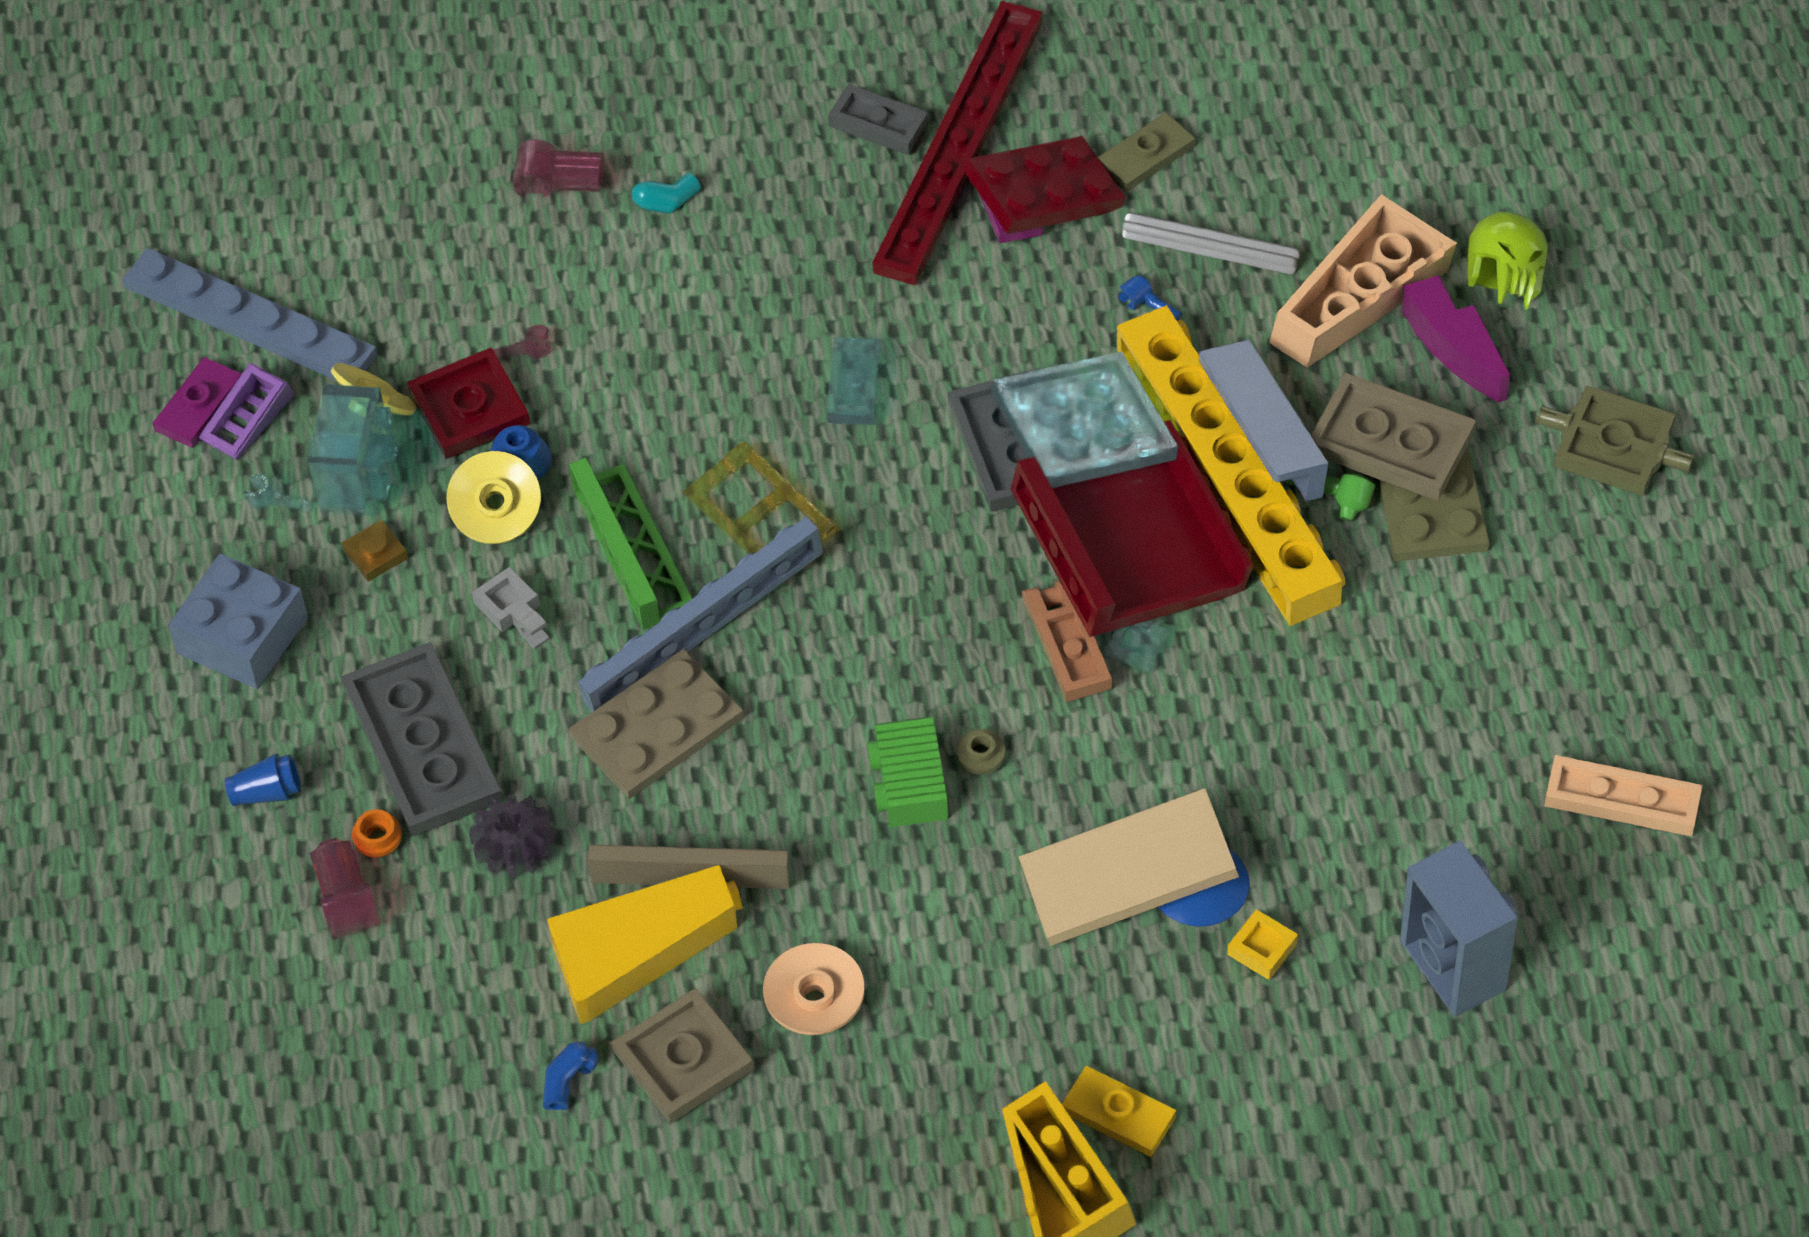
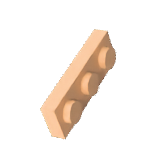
[1544,755,1702,837]

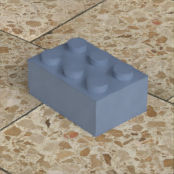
[1400,840,1519,1017]

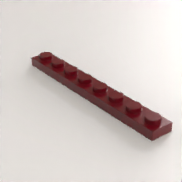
[872,0,1043,286]

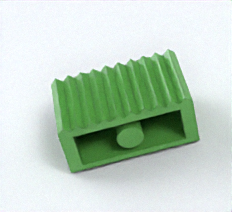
[867,716,948,827]

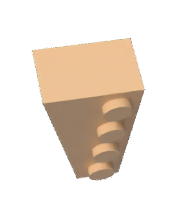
[1269,194,1457,368]

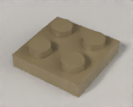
[611,988,754,1124]

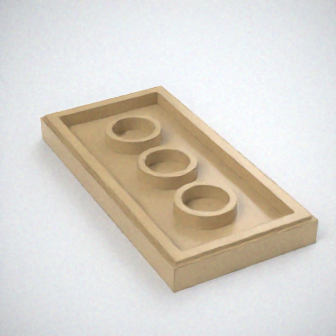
[1018,788,1239,946]

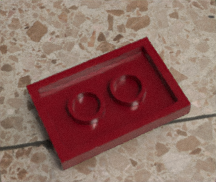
[964,136,1126,234]

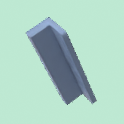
[1199,340,1328,501]

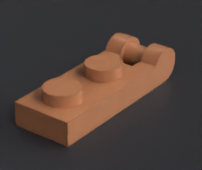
[1022,580,1112,702]

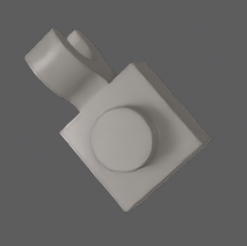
[471,567,550,650]

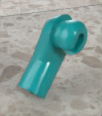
[632,173,701,214]

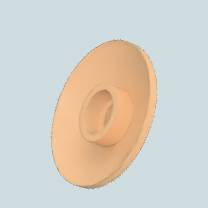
[763,943,865,1035]

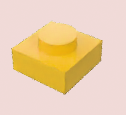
[1227,909,1298,980]

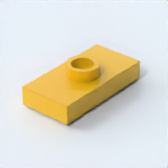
[1062,1065,1176,1157]

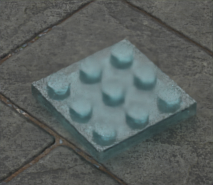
[991,352,1178,488]

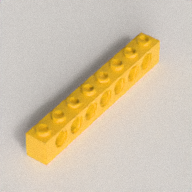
[1117,305,1346,626]

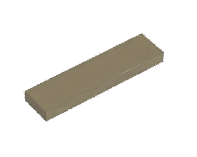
[588,844,790,889]

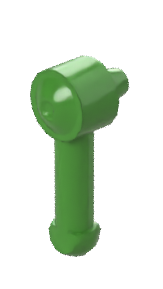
[1280,473,1375,522]

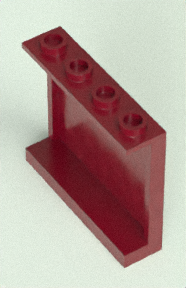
[1010,420,1253,637]

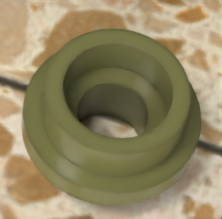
[956,729,1006,775]

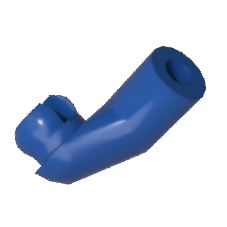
[543,1041,599,1110]

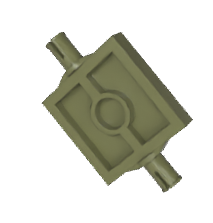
[1535,385,1695,496]

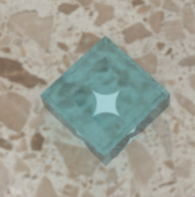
[1105,622,1168,673]

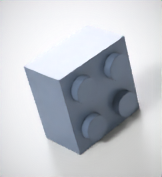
[168,553,308,689]

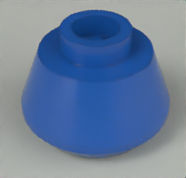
[490,425,551,480]

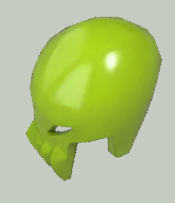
[1467,211,1548,310]

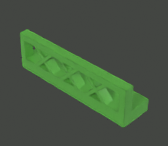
[569,458,692,630]

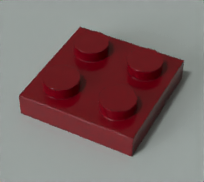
[407,347,531,459]

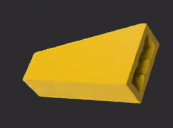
[547,865,743,1024]

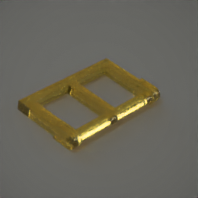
[683,441,840,554]

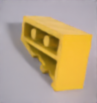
[1002,1081,1137,1237]

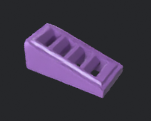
[199,362,295,460]

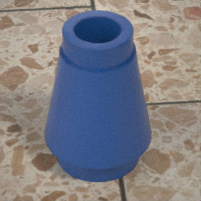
[225,753,301,806]

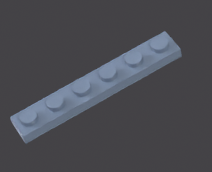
[122,248,378,381]
[578,516,823,712]

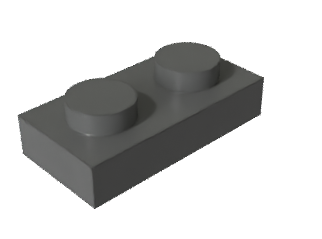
[828,84,929,155]

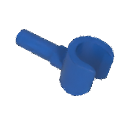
[1118,276,1182,320]

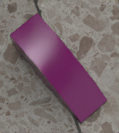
[1402,275,1510,403]

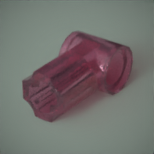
[512,139,604,197]
[309,838,381,940]

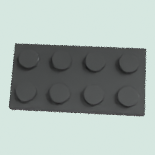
[341,642,503,837]

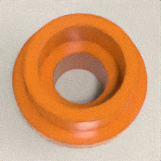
[352,809,402,857]

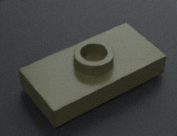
[1098,112,1195,192]

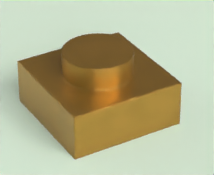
[341,519,408,582]

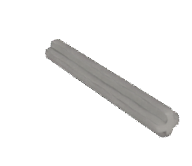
[1122,212,1300,274]

